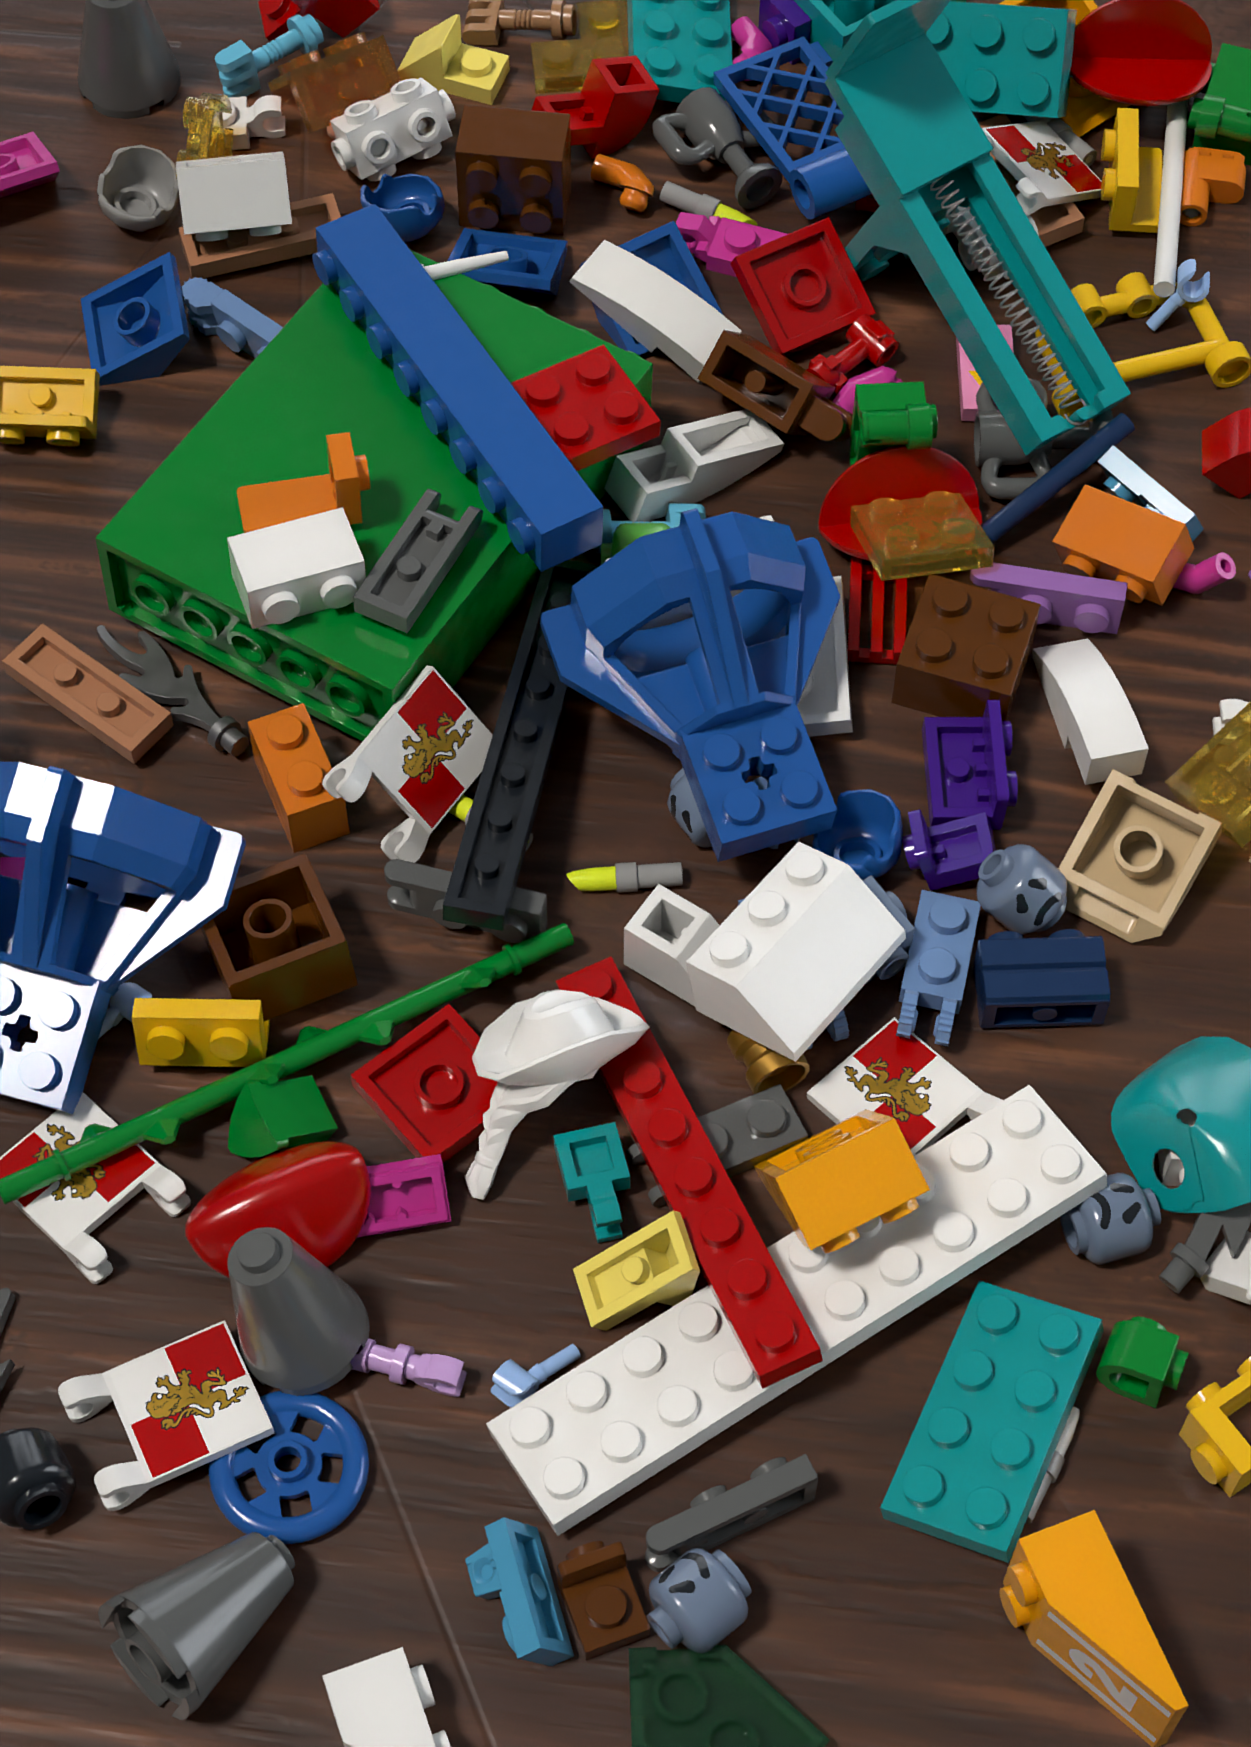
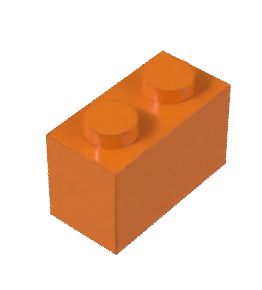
[1052,484,1194,606]
[247,703,350,853]

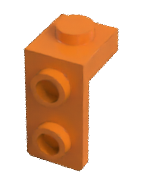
[237,432,370,533]

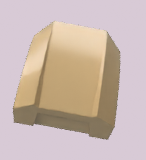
[1058,769,1222,943]

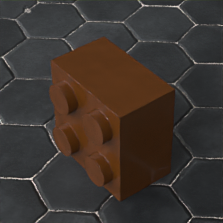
[455,104,571,235]
[891,573,1041,721]
[201,853,358,1021]

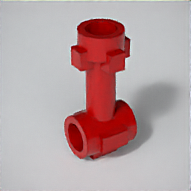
[806,314,899,394]

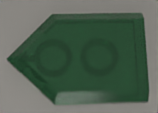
[628,1645,830,1747]

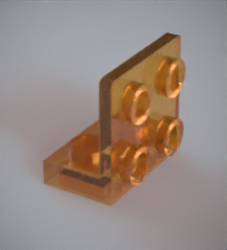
[267,32,401,134]

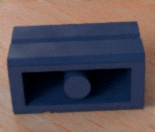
[973,929,1111,1028]

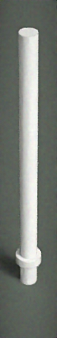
[1153,99,1189,297]

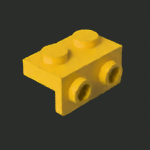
[1101,108,1162,233]
[0,366,100,446]
[131,998,270,1067]

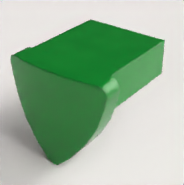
[228,1075,338,1158]

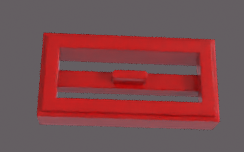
[847,557,908,664]

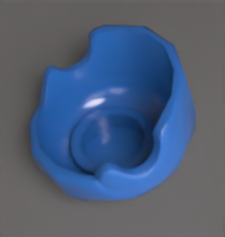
[360,173,445,243]
[812,789,904,880]

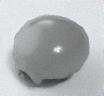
[97,145,179,232]

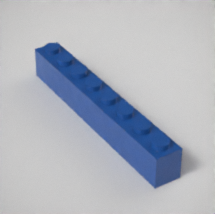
[312,204,603,572]

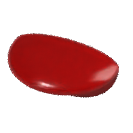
[1070,0,1212,106]
[818,445,982,564]
[185,1141,371,1278]

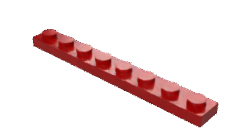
[555,956,823,1389]

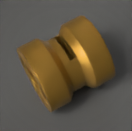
[727,1030,809,1094]

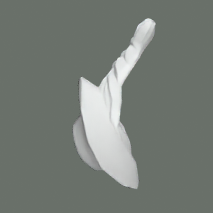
[465,989,650,1200]

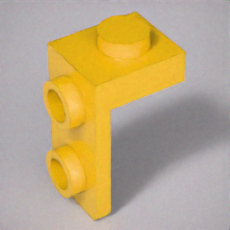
[1179,1356,1251,1497]

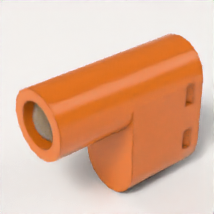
[1180,147,1246,226]

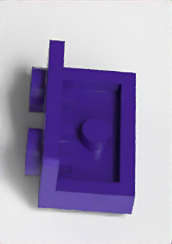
[922,700,1018,830]

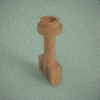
[462,0,577,45]

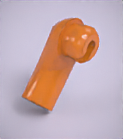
[591,154,654,213]

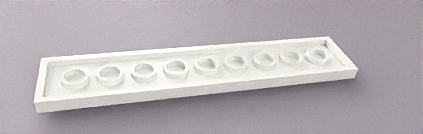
[486,1085,1107,1536]

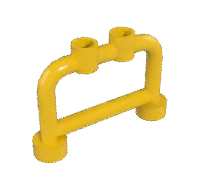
[1035,272,1251,419]

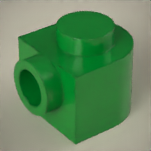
[1096,1316,1189,1408]

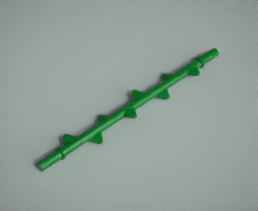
[0,923,574,1205]

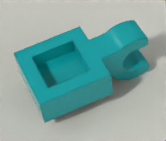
[553,1122,630,1243]

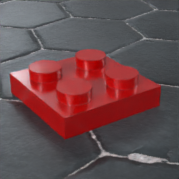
[730,217,876,357]
[511,344,661,471]
[351,1004,497,1163]

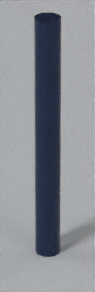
[950,413,1135,569]

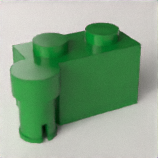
[1187,43,1251,166]
[848,381,938,466]

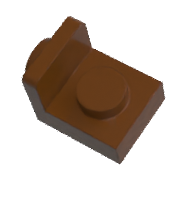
[557,1541,650,1660]

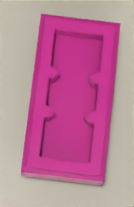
[357,1154,451,1237]

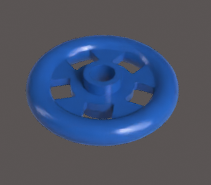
[209,1391,369,1544]

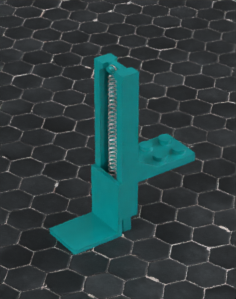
[825,0,1131,455]

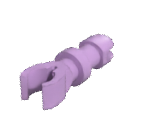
[350,1338,467,1397]

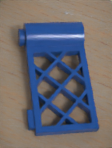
[714,36,872,220]

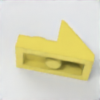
[396,14,510,105]
[573,1210,700,1331]

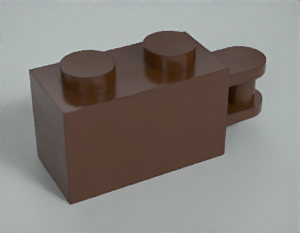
[697,330,853,442]

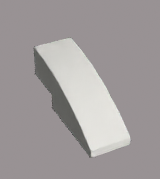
[569,240,742,382]
[604,409,784,523]
[1032,638,1149,785]

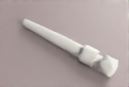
[421,251,509,280]

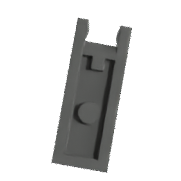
[353,489,483,633]
[384,859,547,943]
[626,1084,808,1207]
[645,1454,818,1572]

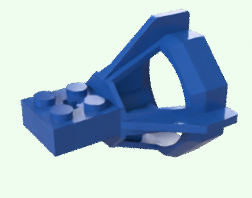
[540,508,840,862]
[0,762,246,1114]

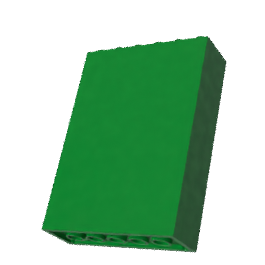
[95,250,653,741]

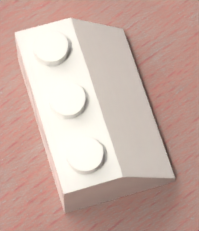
[686,842,906,1062]

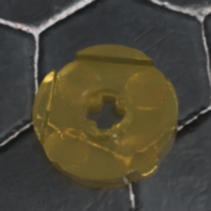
[176,92,233,179]

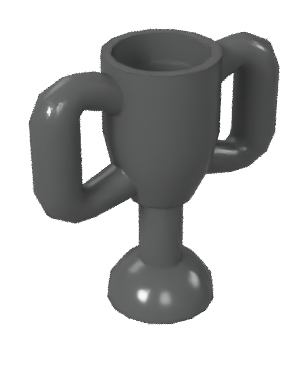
[652,87,782,209]
[974,377,1113,500]

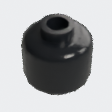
[0,1427,76,1530]

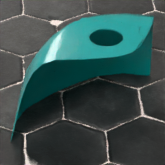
[1111,1036,1251,1213]

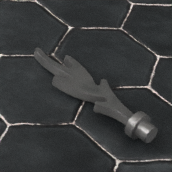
[97,625,249,756]

